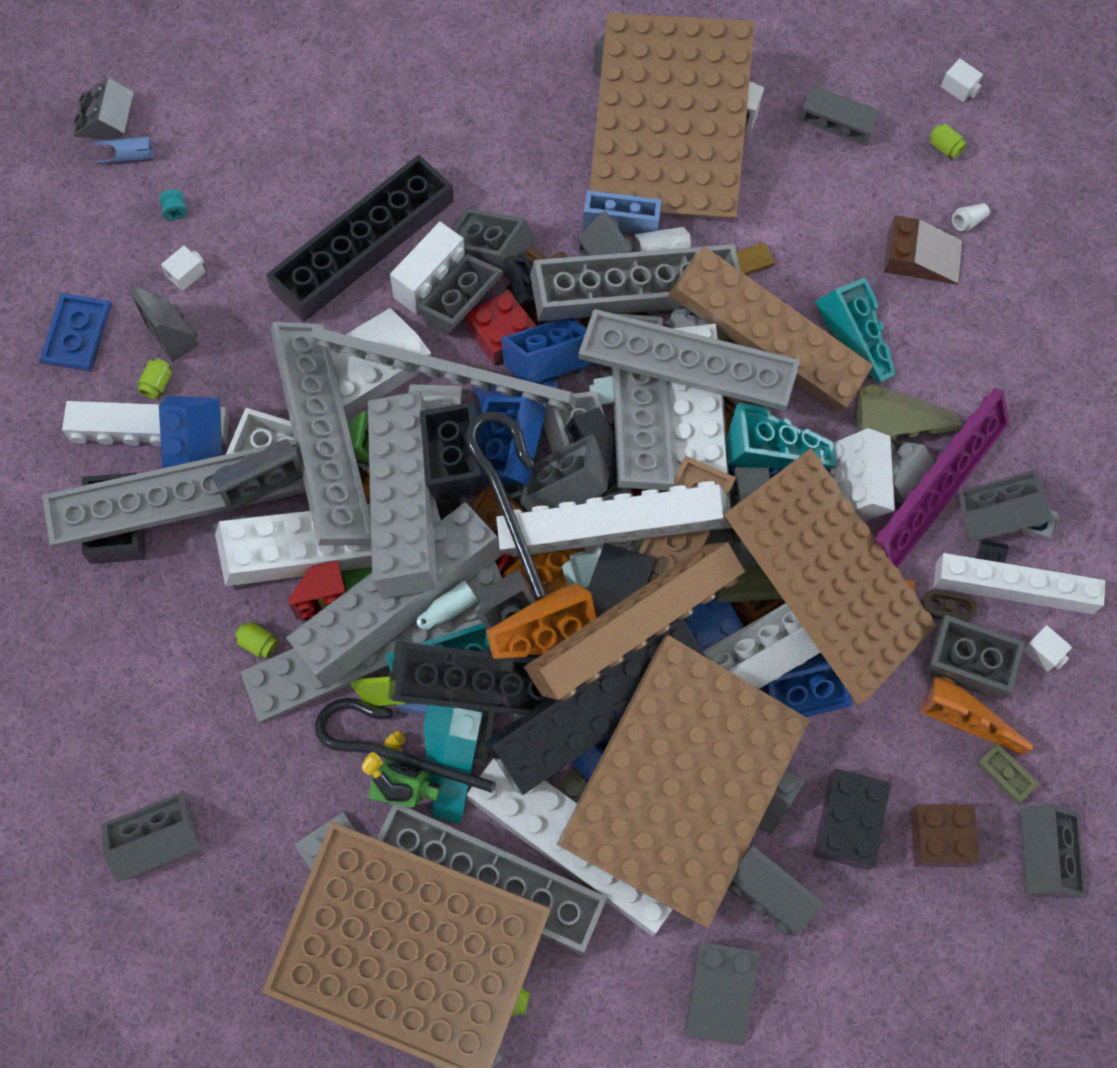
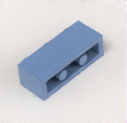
[583,190,661,234]

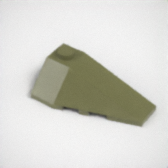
[854,385,962,440]

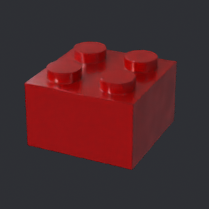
[466,290,536,366]

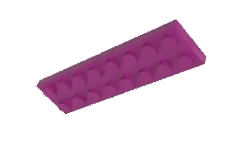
[875,387,1010,568]

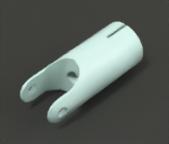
[417,580,479,630]

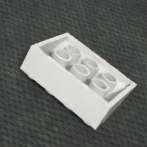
[330,308,432,418]

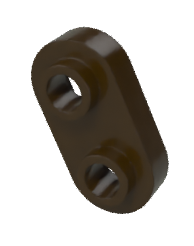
[921,589,977,622]

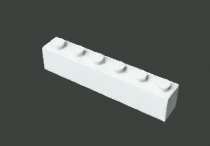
[62,401,230,447]
[934,553,1105,614]

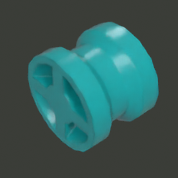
[158,190,188,221]

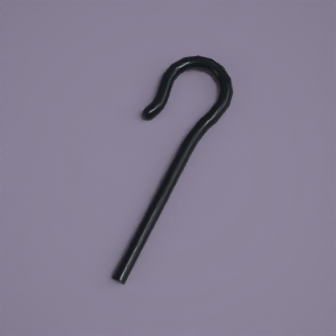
[465,411,546,599]
[315,698,496,793]

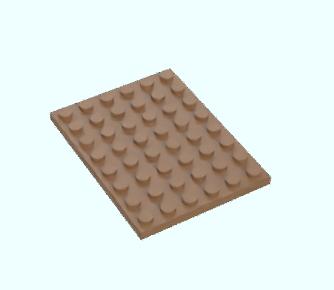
[590,13,755,220]
[723,449,936,705]
[556,635,810,928]
[262,822,552,1068]

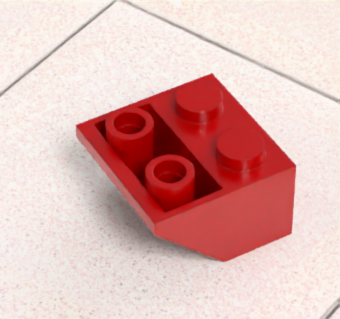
[288,560,347,621]

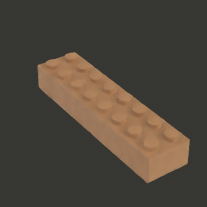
[668,246,873,412]
[524,542,745,701]

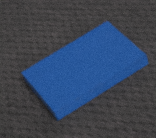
[39,293,112,372]

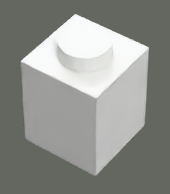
[940,58,983,102]
[161,246,205,291]
[1023,625,1072,672]

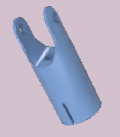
[93,136,153,163]

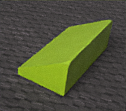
[350,677,406,706]

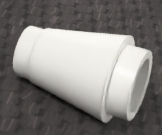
[952,203,990,231]

